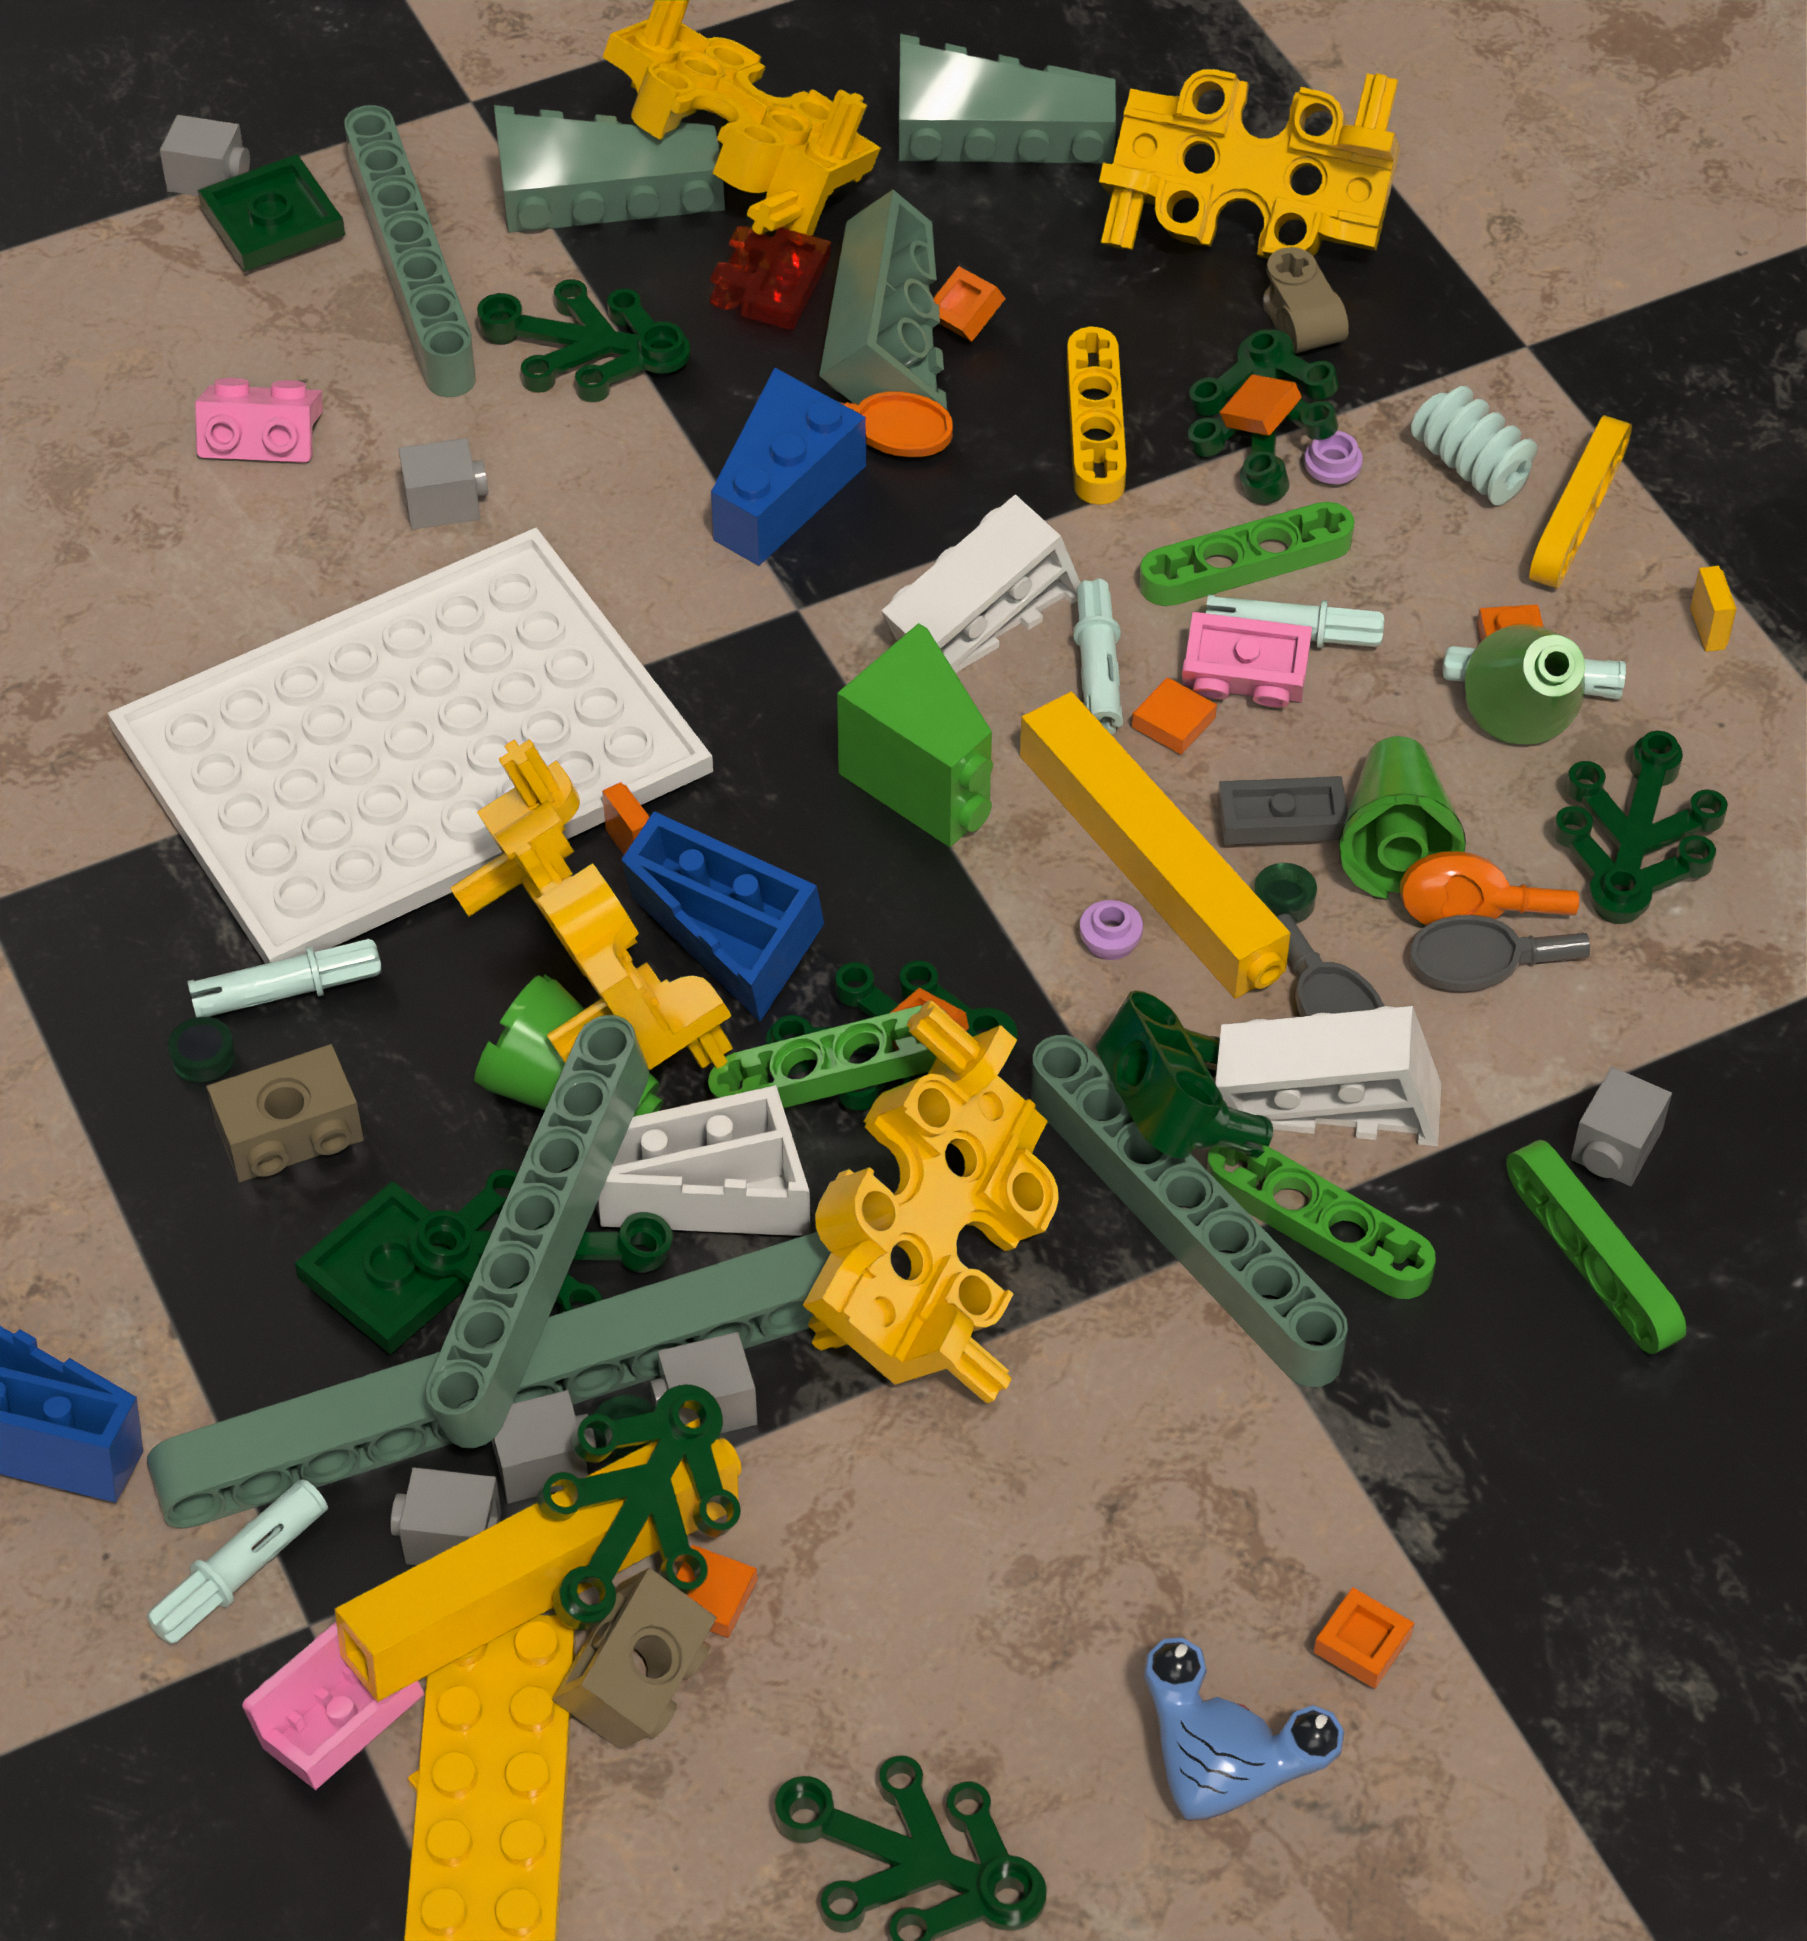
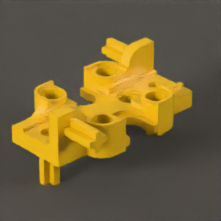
[602,0,881,242]
[1099,69,1400,260]
[450,739,733,1070]
[803,1000,1059,1403]

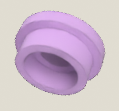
[1304,431,1363,484]
[1080,900,1143,960]

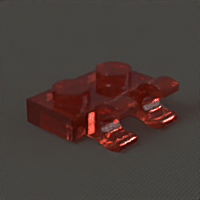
[710,226,831,330]

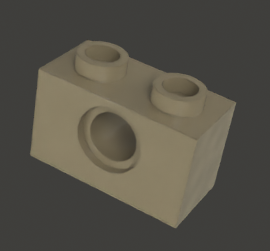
[206,1044,364,1183]
[552,1567,717,1749]

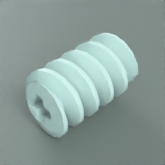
[1411,386,1538,506]

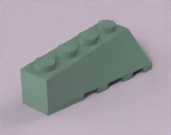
[899,34,1116,164]
[494,105,725,233]
[819,190,947,410]

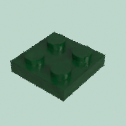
[198,154,345,272]
[294,1181,469,1354]

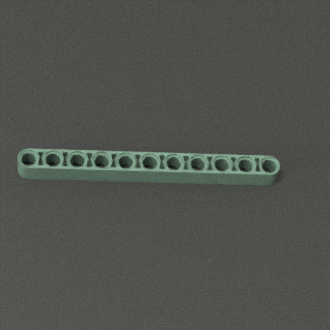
[147,1232,831,1528]

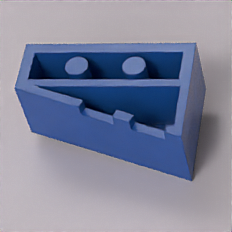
[711,368,866,566]
[621,811,824,1022]
[0,1326,143,1503]

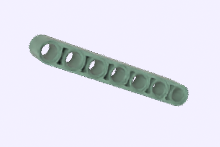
[344,105,476,397]
[426,1015,649,1448]
[1031,1035,1348,1387]

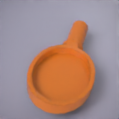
[839,391,953,457]
[1399,851,1579,925]

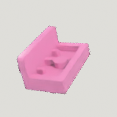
[195,378,323,462]
[1182,612,1312,707]
[242,1622,424,1790]

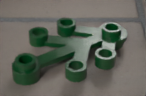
[477,279,690,403]
[1188,330,1339,504]
[1553,731,1728,924]
[766,961,1018,1110]
[408,1169,673,1314]
[537,1384,741,1630]
[775,1755,1047,1941]

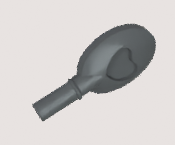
[1277,914,1385,1017]
[1409,915,1590,991]

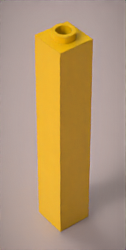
[1020,691,1291,999]
[335,1418,742,1702]

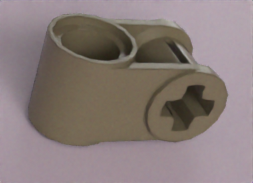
[1263,247,1349,355]

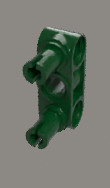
[1095,990,1273,1159]

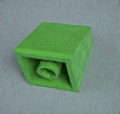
[837,623,993,847]

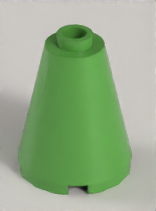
[1464,624,1585,745]
[1339,736,1466,899]
[474,974,663,1117]

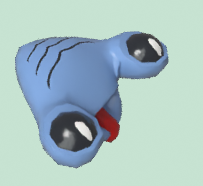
[1144,1637,1345,1820]

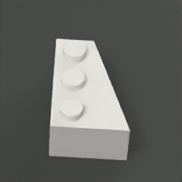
[881,495,1081,673]
[1216,1006,1442,1147]
[595,1085,811,1236]

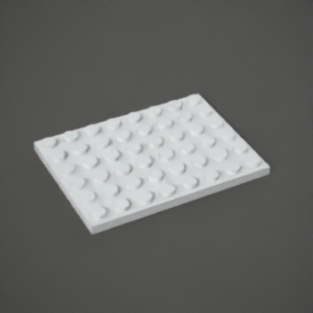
[108,527,713,964]

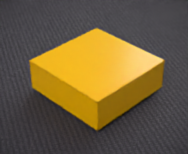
[1690,566,1736,652]

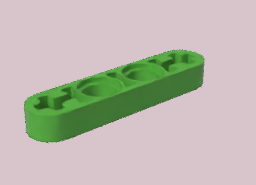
[1139,502,1355,606]
[708,1005,946,1108]
[1507,1140,1686,1354]
[1206,1142,1436,1299]

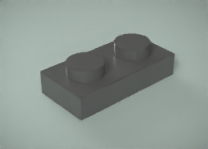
[1218,776,1348,845]

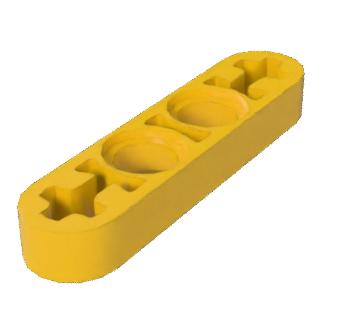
[1067,327,1127,505]
[1529,415,1632,589]

